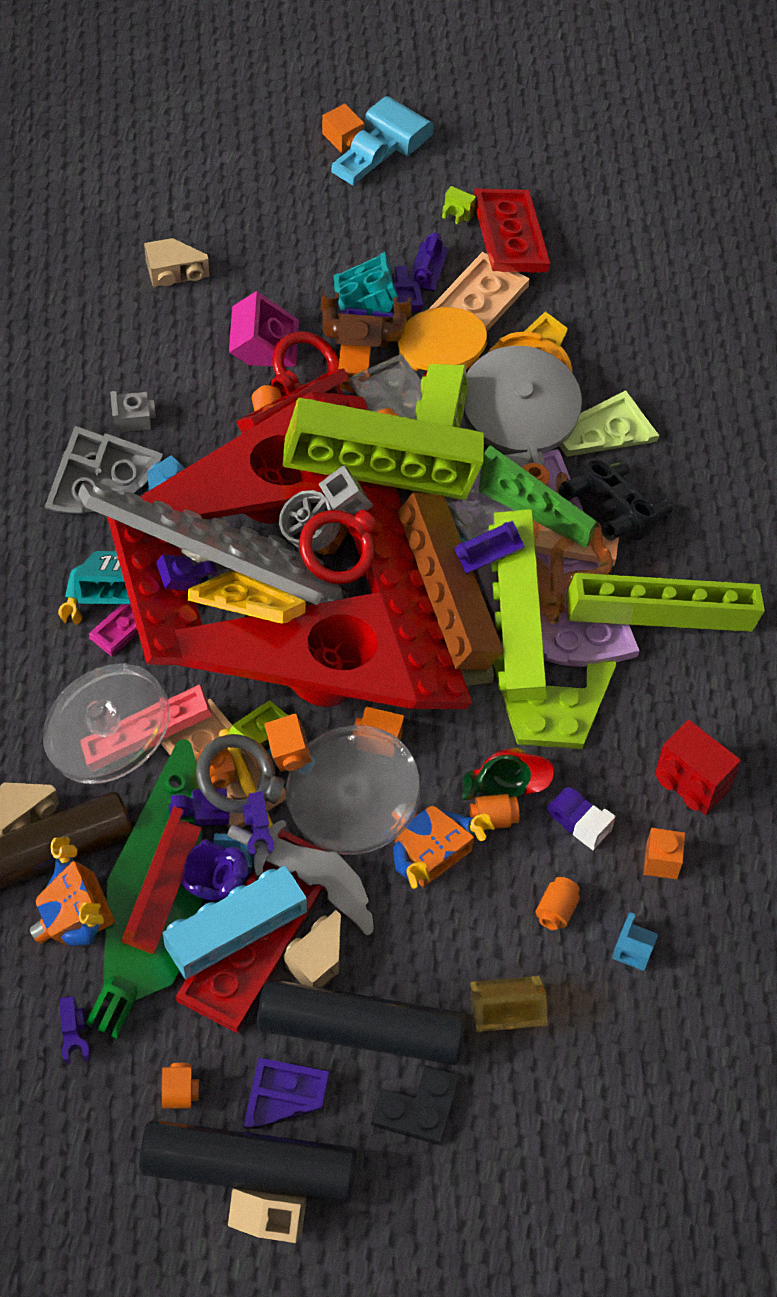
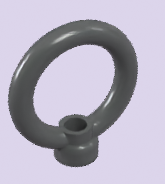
[196,734,285,813]

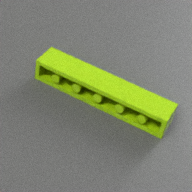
[489,509,547,702]
[566,573,765,632]

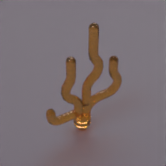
[497,472,613,624]

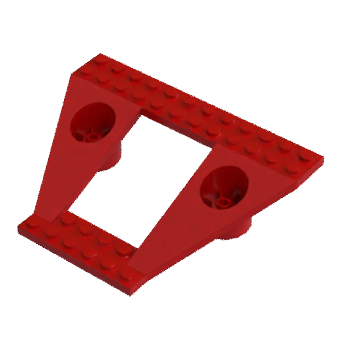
[107,392,472,709]

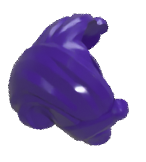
[181,839,249,901]

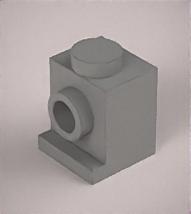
[110,391,156,433]
[319,465,373,515]

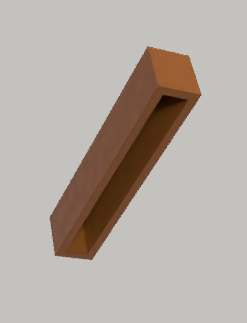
[397,492,504,670]

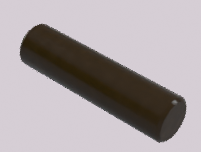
[0,791,133,890]

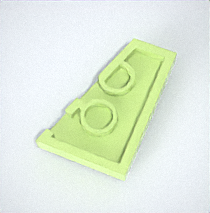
[559,391,659,457]

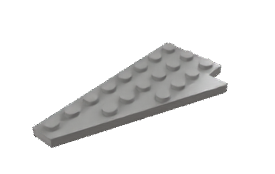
[78,483,342,605]

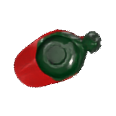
[462,748,555,800]

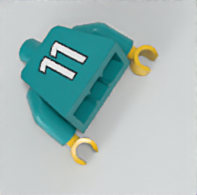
[59,550,130,625]

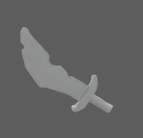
[227,820,374,936]

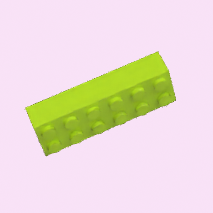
[283,397,484,500]

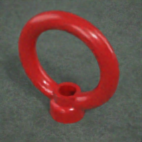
[271,331,339,396]
[299,510,378,584]

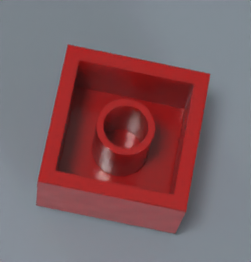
[654,719,741,816]

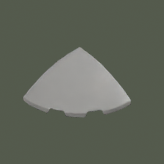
[44,426,163,514]

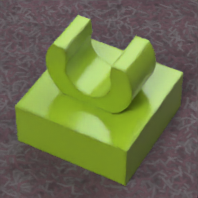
[442,186,476,225]

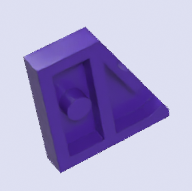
[244,1058,329,1129]

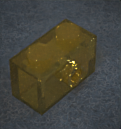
[470,976,547,1032]

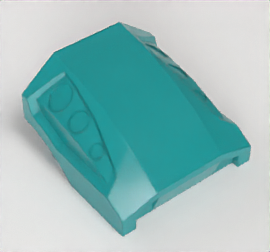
[333,252,398,316]

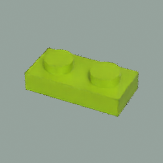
[228,700,288,755]

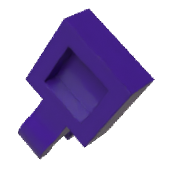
[392,265,423,313]
[156,554,219,591]
[169,788,230,826]
[242,791,274,857]
[59,996,91,1064]

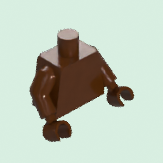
[320,291,412,347]

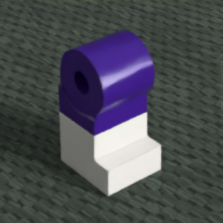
[547,787,615,850]

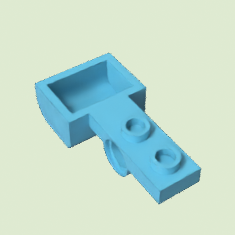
[331,96,434,185]

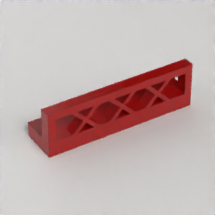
[236,368,349,434]
[121,806,202,954]

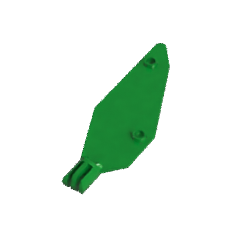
[85,739,202,1039]

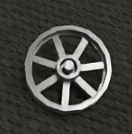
[279,490,340,551]

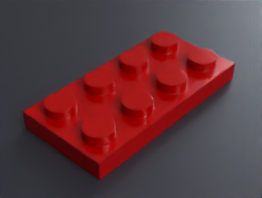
[473,188,550,273]

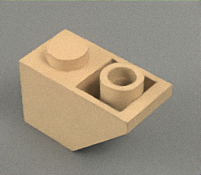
[144,238,209,287]
[0,782,59,835]
[284,910,341,988]
[228,1188,307,1243]

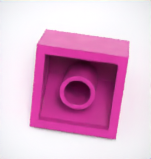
[229,291,299,367]

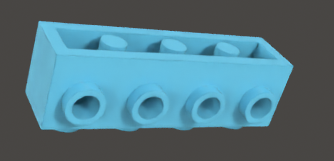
[163,865,307,980]

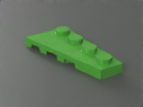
[478,445,597,548]

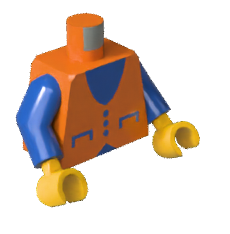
[393,804,495,889]
[30,837,116,946]

